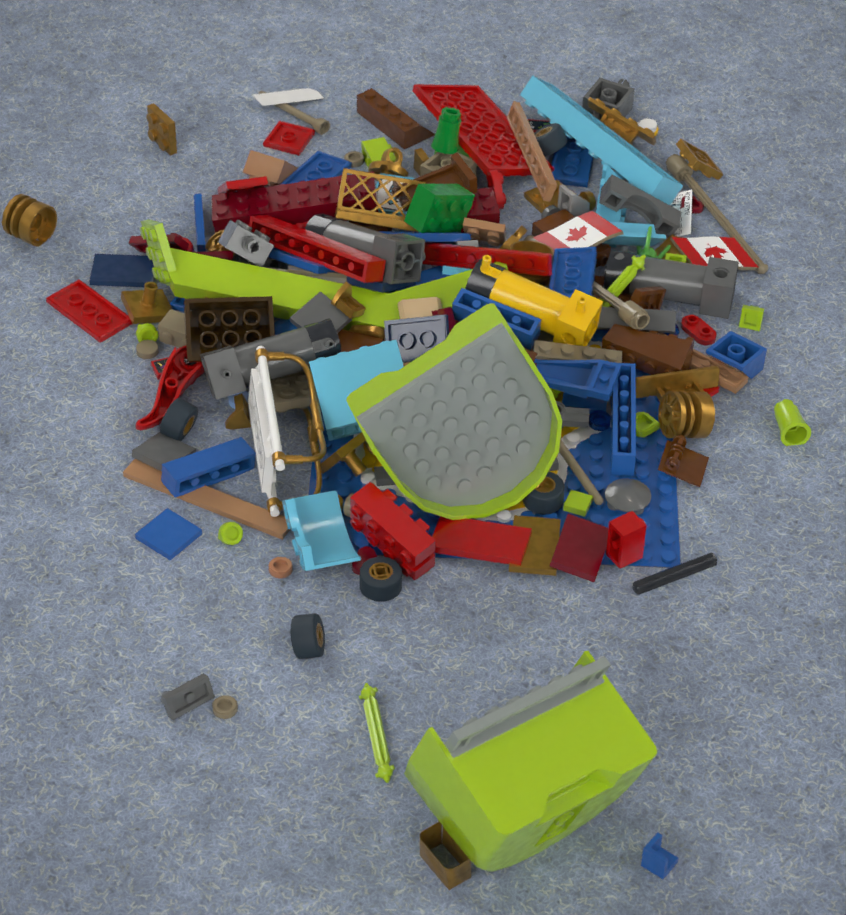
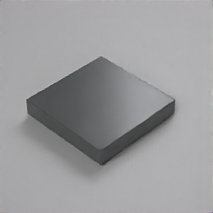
[290,292,352,333]
[132,432,196,471]

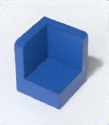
[641,832,678,879]

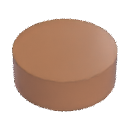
[269,557,293,578]

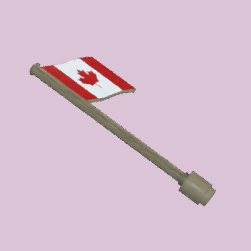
[666,154,768,274]
[524,211,650,329]

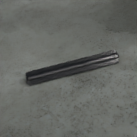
[632,553,717,595]

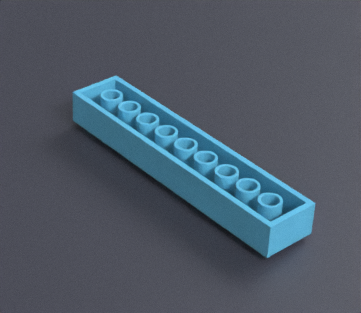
[520,75,683,205]

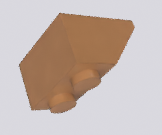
[243,150,298,187]

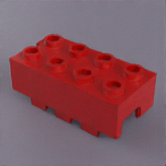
[350,482,436,580]

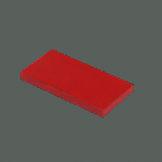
[217,176,268,194]
[46,279,132,343]
[432,516,532,566]

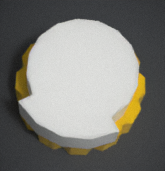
[637,119,659,136]

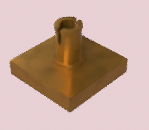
[121,282,172,324]
[321,432,367,477]

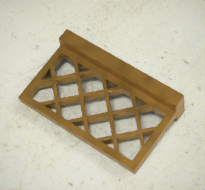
[335,168,425,232]

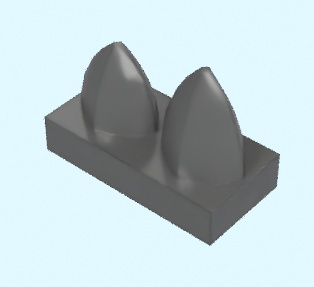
[161,673,215,720]

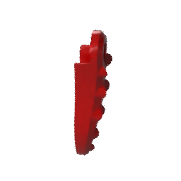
[135,345,205,431]

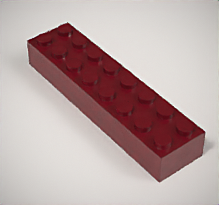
[212,171,379,233]

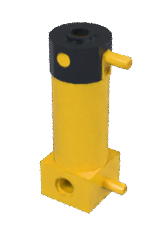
[465,255,603,347]

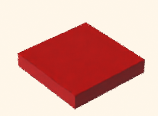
[263,121,315,156]

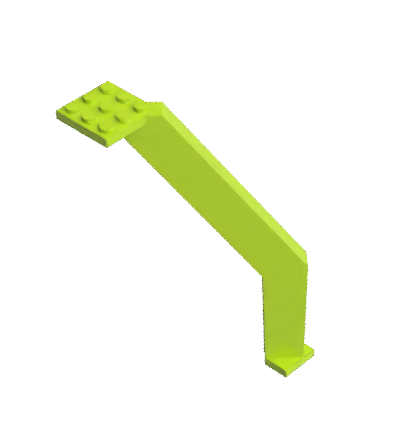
[140,219,508,331]

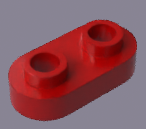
[486,169,506,210]
[681,314,717,346]

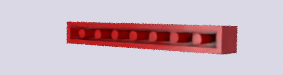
[249,215,386,283]

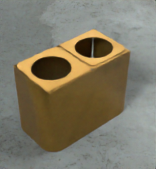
[419,822,471,890]

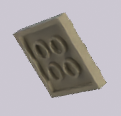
[271,369,320,413]

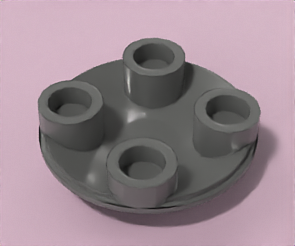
[605,478,651,515]

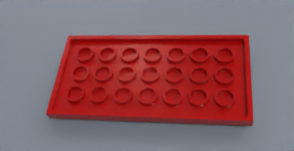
[412,84,555,177]

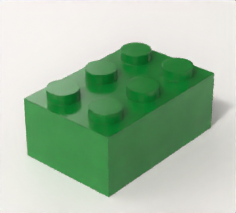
[404,184,475,233]

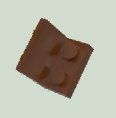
[610,286,666,310]

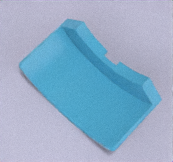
[282,491,361,571]

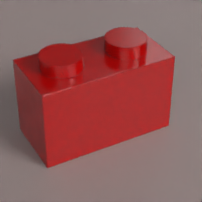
[606,511,647,569]

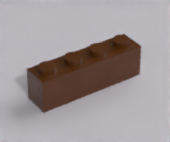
[357,88,435,150]
[602,324,695,375]

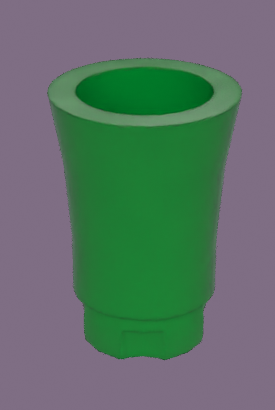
[431,107,461,154]

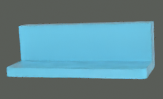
[603,222,666,246]

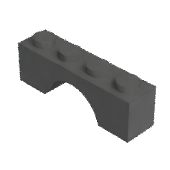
[599,175,681,238]

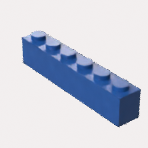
[611,363,636,476]

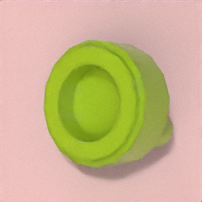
[136,323,158,342]
[218,522,243,545]

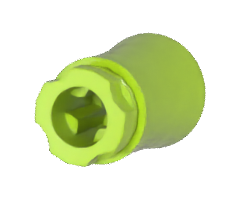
[774,399,811,446]

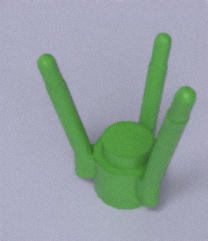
[637,226,671,259]

